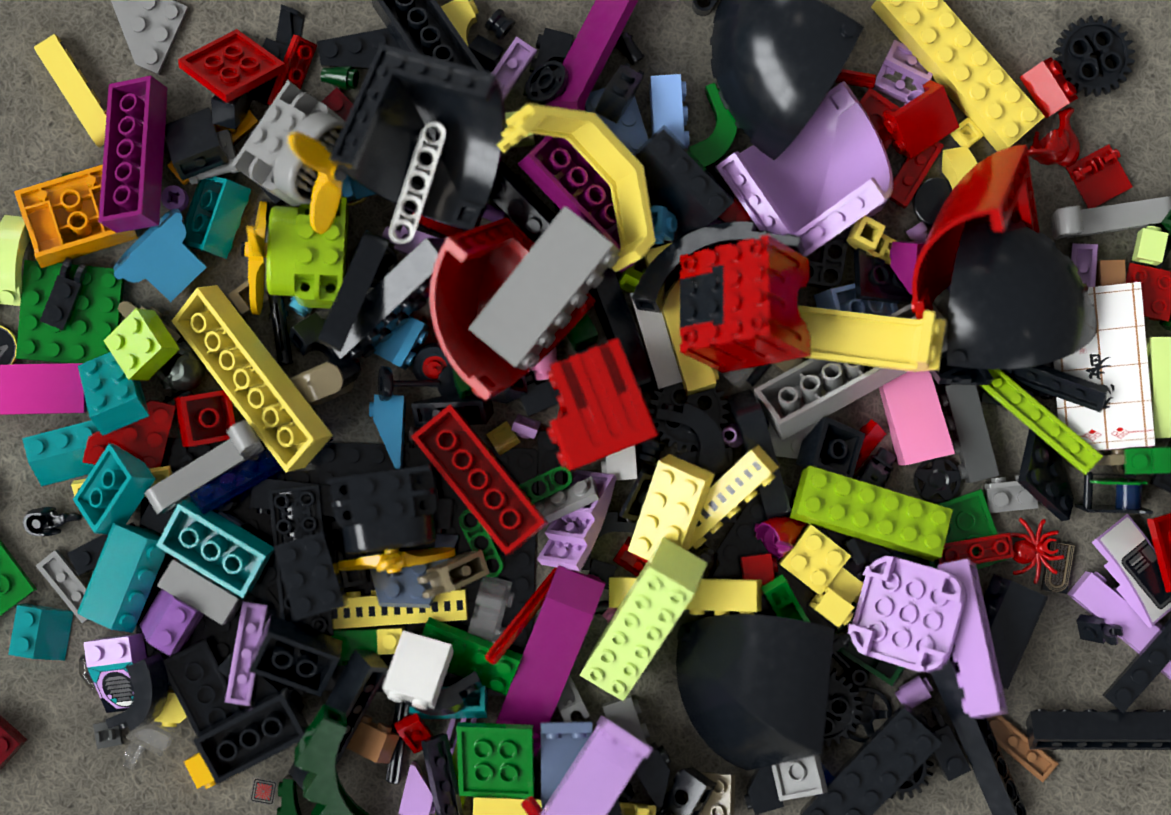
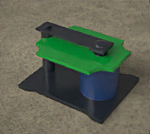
[1075,471,1153,514]

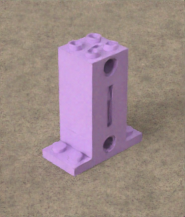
[540,715,652,815]

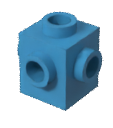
[650,206,677,244]

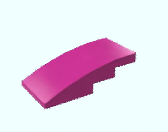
[0,363,86,415]

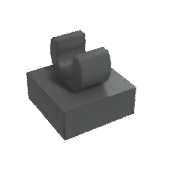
[93,722,124,749]

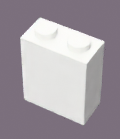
[383,631,454,710]

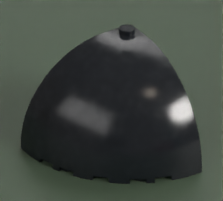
[710,0,864,160]
[947,214,1097,369]

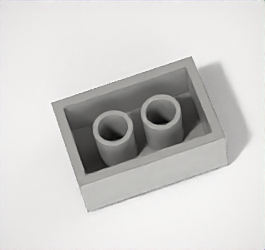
[157,559,247,625]

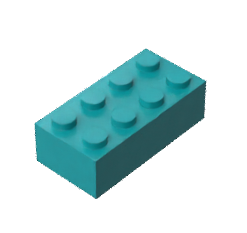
[156,497,274,598]

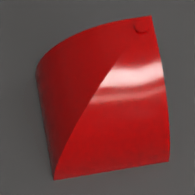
[911,144,1040,320]
[430,217,596,401]

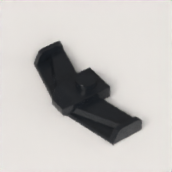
[253,4,305,106]

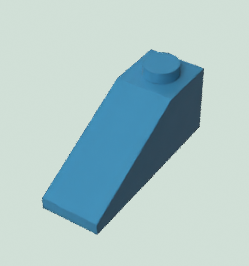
[369,395,406,470]

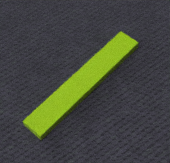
[979,369,1103,476]

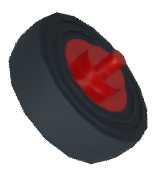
[412,343,450,388]

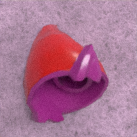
[755,517,807,559]

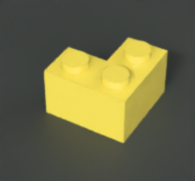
[808,567,863,627]

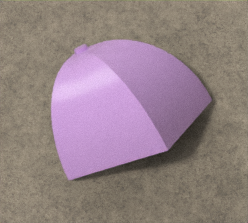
[716,81,893,257]

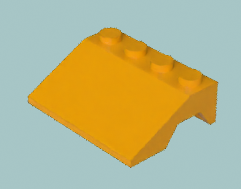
[14,164,138,268]

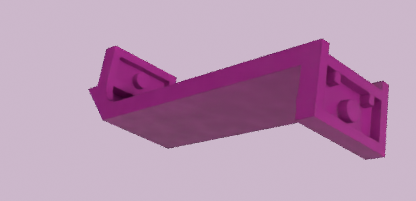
[544,0,638,112]
[495,565,605,757]

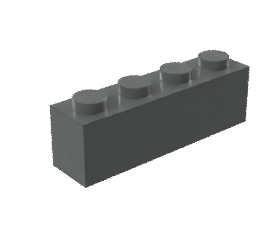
[939,384,1000,483]

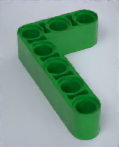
[459,466,573,577]

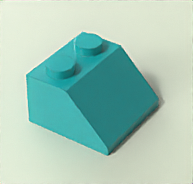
[8,603,74,661]

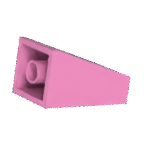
[879,371,955,465]

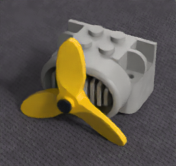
[231,80,347,234]

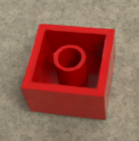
[174,390,236,447]

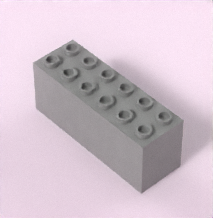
[468,206,621,370]

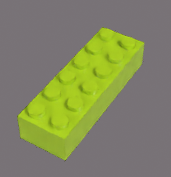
[790,465,953,561]

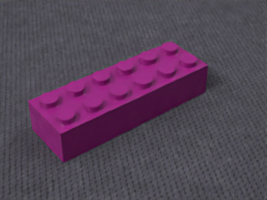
[99,75,168,233]
[518,136,638,273]

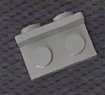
[984,475,1038,513]

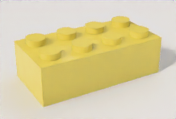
[628,454,715,560]

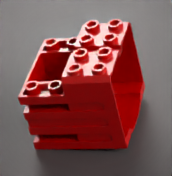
[547,338,659,471]

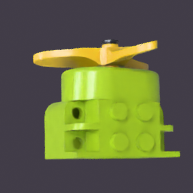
[241,197,349,315]

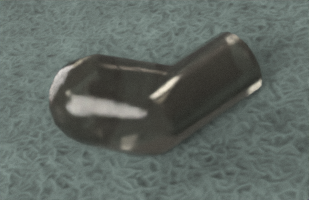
[79,654,95,690]

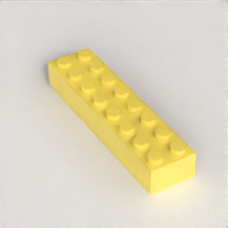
[871,0,1045,152]
[172,285,333,472]

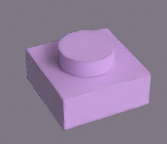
[511,414,541,439]

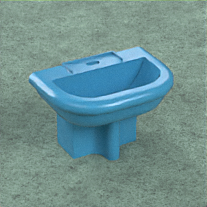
[114,208,207,302]

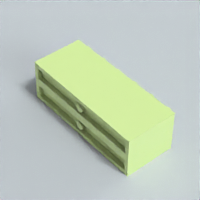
[580,537,707,701]

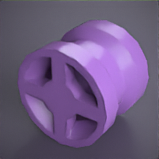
[161,185,189,211]

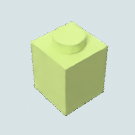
[1132,226,1169,266]

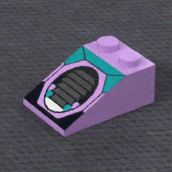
[84,633,147,713]

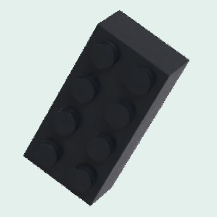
[192,687,309,785]

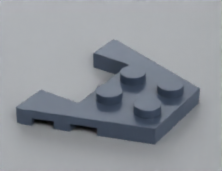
[365,534,459,608]

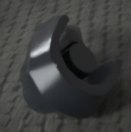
[23,507,82,537]

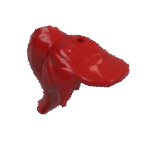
[1028,107,1080,167]

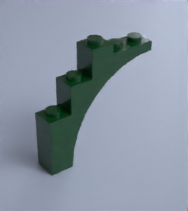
[294,704,370,815]

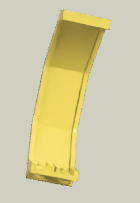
[497,104,655,272]

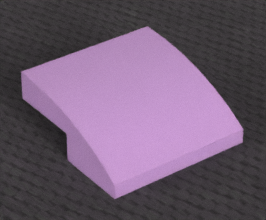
[873,40,933,103]

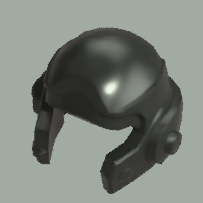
[155,341,205,391]

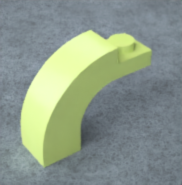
[0,215,31,306]

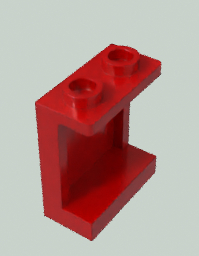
[883,80,959,159]

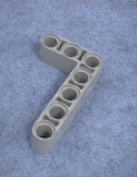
[1050,196,1171,240]
[145,420,265,515]

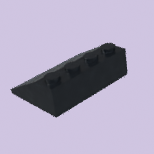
[633,125,734,243]

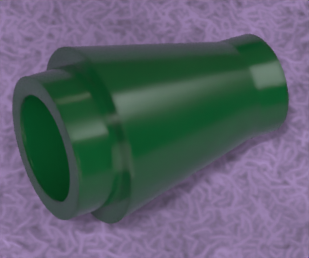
[321,66,359,91]

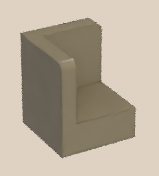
[228,280,269,316]

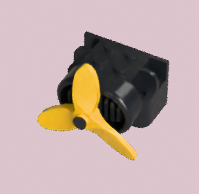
[327,465,456,577]

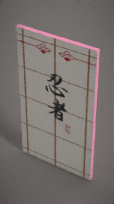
[1053,281,1155,451]

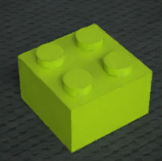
[104,308,180,381]

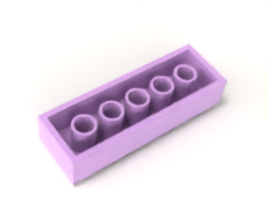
[938,559,1008,719]

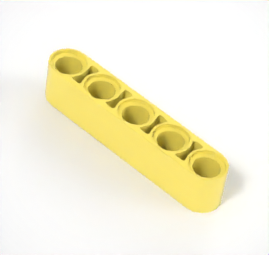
[34,34,107,148]

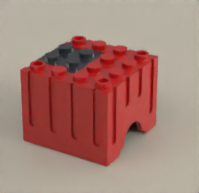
[680,235,811,373]

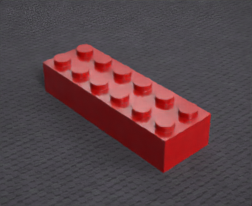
[411,404,549,555]

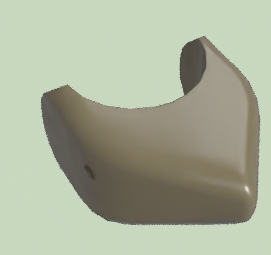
[289,362,355,404]

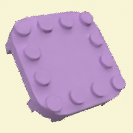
[848,556,965,672]

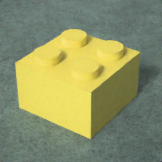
[777,524,851,596]

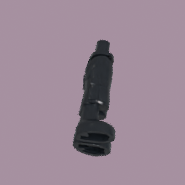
[853,447,897,488]

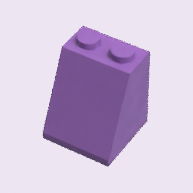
[139,589,204,656]

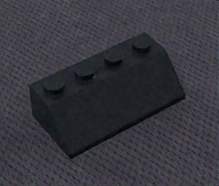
[983,574,1048,690]

